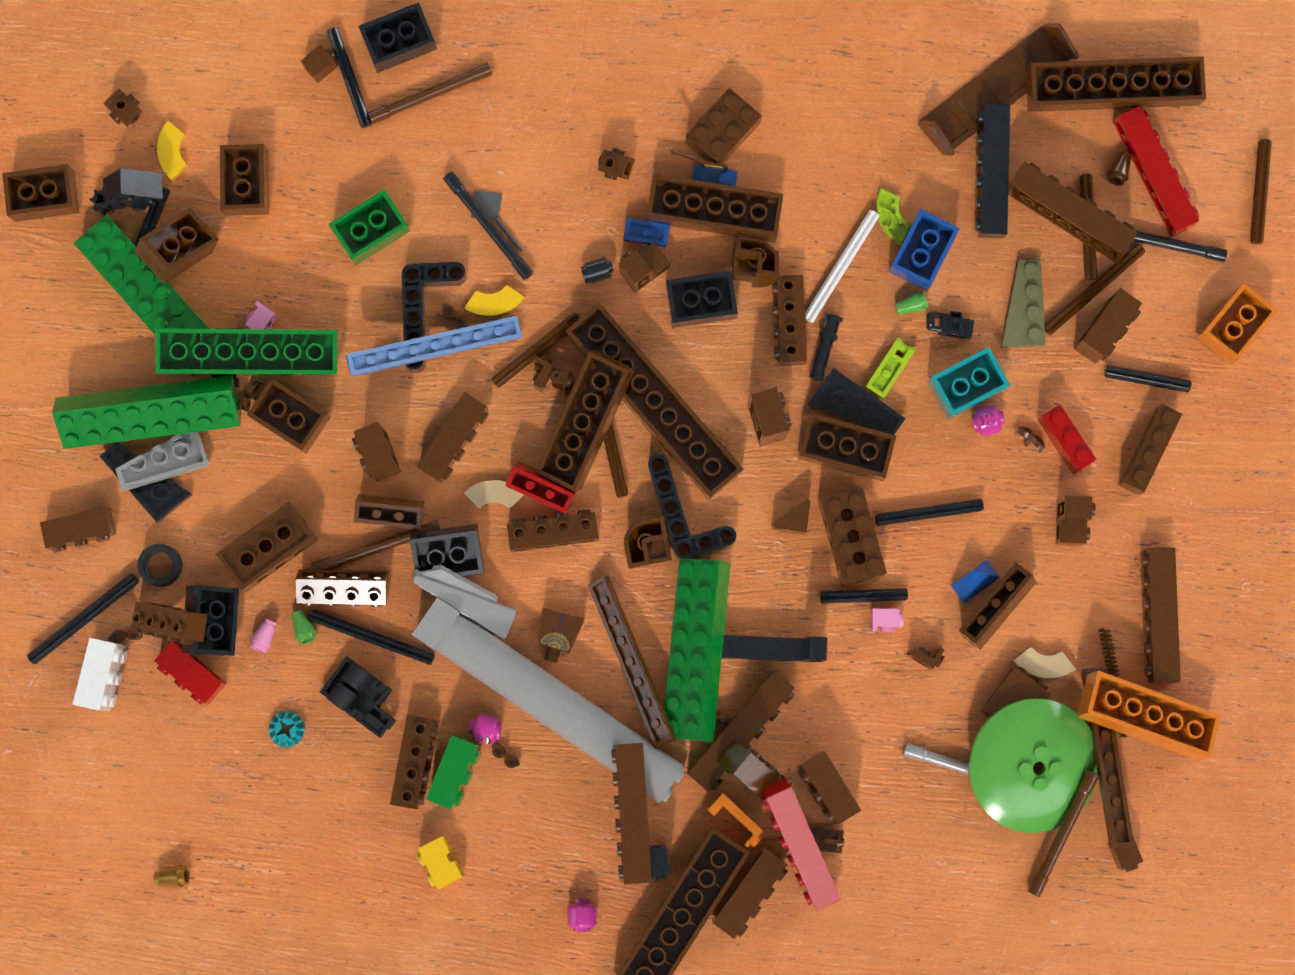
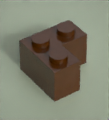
[619,242,670,293]
[1056,495,1096,546]

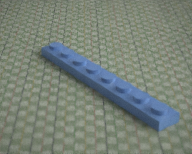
[345,316,522,377]

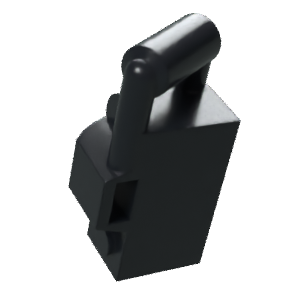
[926,311,974,340]

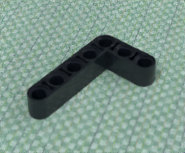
[402,262,467,373]
[648,454,737,559]
[722,635,828,662]

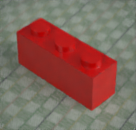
[1037,404,1097,475]
[505,461,577,514]
[154,641,227,705]

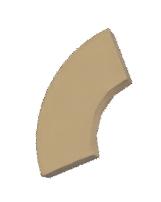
[464,480,525,509]
[1013,647,1076,678]

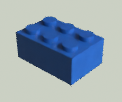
[889,209,960,291]

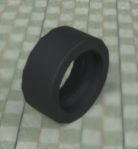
[137,544,183,587]

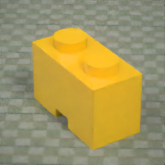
[417,836,464,890]

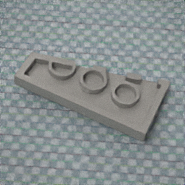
[115,432,209,492]

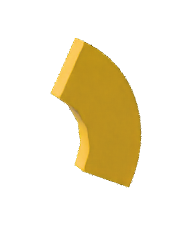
[157,121,187,182]
[464,285,525,317]

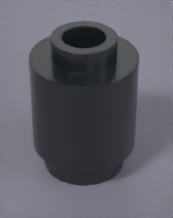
[580,257,614,284]

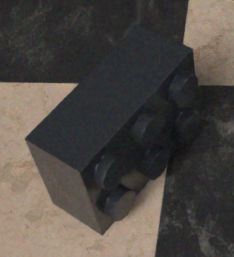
[358,2,437,73]
[666,271,738,328]
[410,524,484,576]
[182,585,239,656]

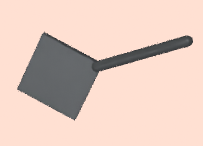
[471,190,523,252]

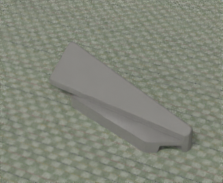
[412,565,516,639]

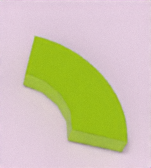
[876,188,911,246]

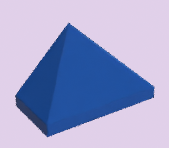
[951,559,1000,603]

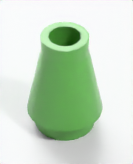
[895,291,929,315]
[291,610,317,645]

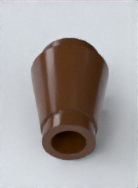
[1107,152,1132,186]

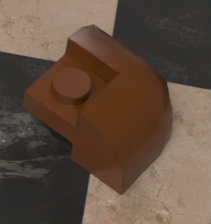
[731,234,779,288]
[624,516,672,569]

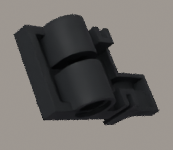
[320,656,396,738]

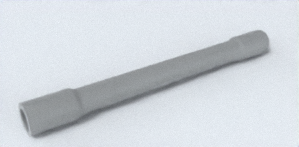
[903,743,969,775]

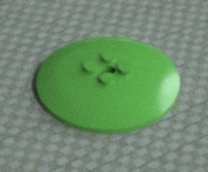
[968,698,1097,833]

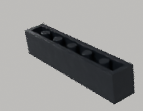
[974,104,1010,238]

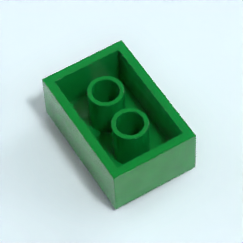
[329,189,410,266]
[425,735,482,810]

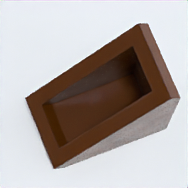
[772,498,810,535]

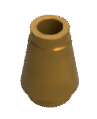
[154,865,190,888]

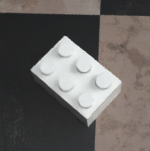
[73,638,128,711]

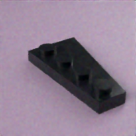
[808,368,906,435]
[100,442,192,524]

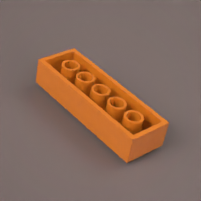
[1077,670,1221,761]

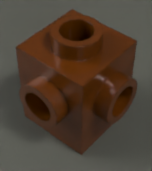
[103,88,142,127]
[598,147,635,181]

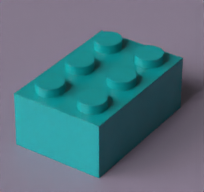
[928,347,1010,420]

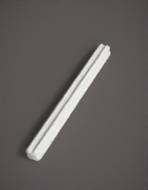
[805,210,879,323]

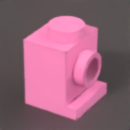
[245,301,278,329]
[870,609,903,632]

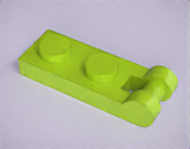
[865,337,916,399]

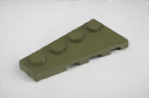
[1001,259,1046,348]

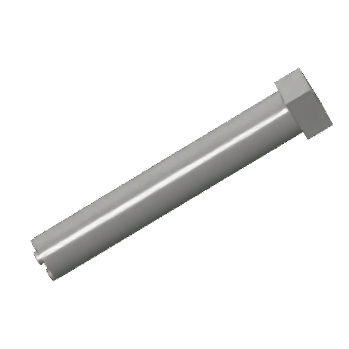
[412,597,686,803]

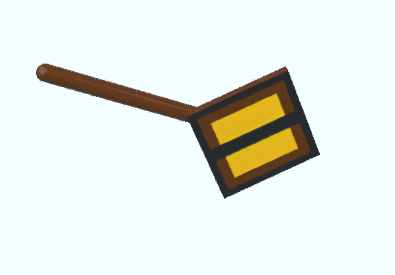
[671,149,728,171]

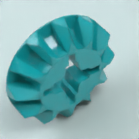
[268,711,305,747]

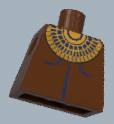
[539,608,585,663]

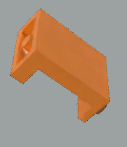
[706,792,763,848]

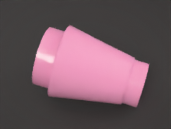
[249,619,276,654]

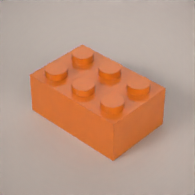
[1196,283,1279,365]

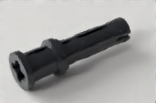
[809,313,843,381]

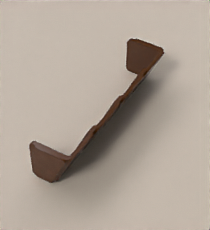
[918,23,1080,156]

